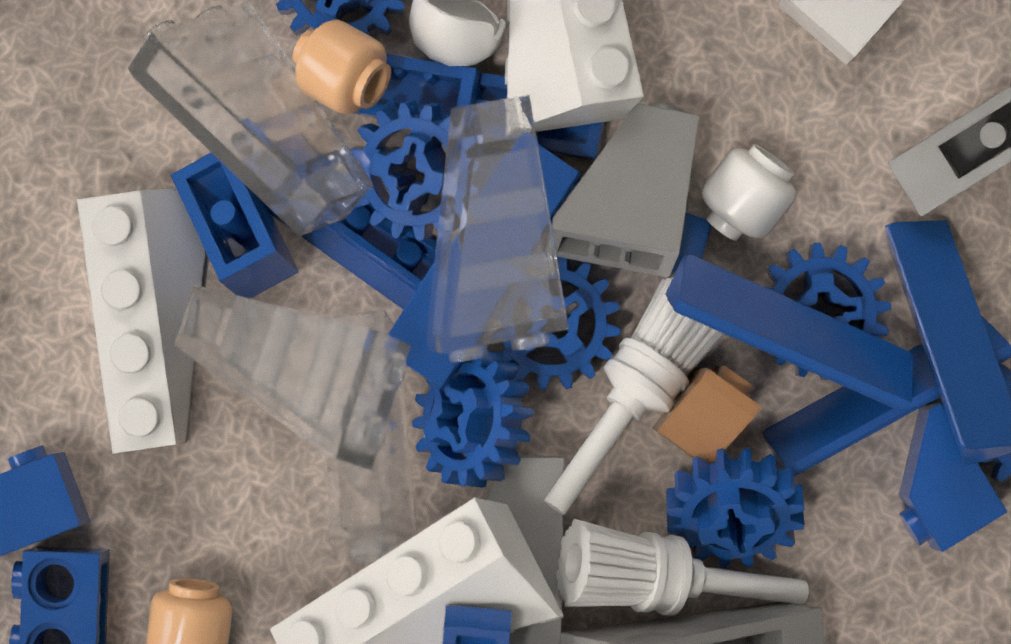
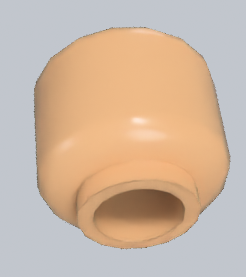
[293,19,391,115]
[146,578,233,644]

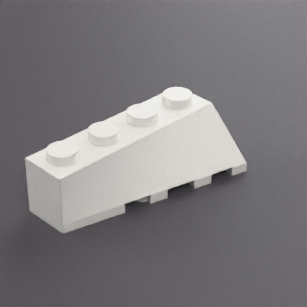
[503,0,644,137]
[77,188,206,454]
[270,498,564,644]

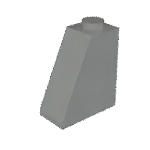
[544,103,699,278]

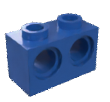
[9,547,110,644]

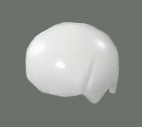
[409,0,506,67]

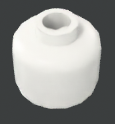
[702,144,796,241]

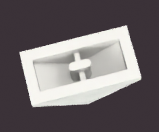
[779,0,904,65]

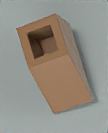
[652,365,762,464]

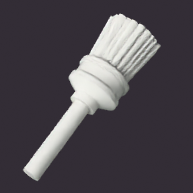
[544,277,724,515]
[556,519,809,616]

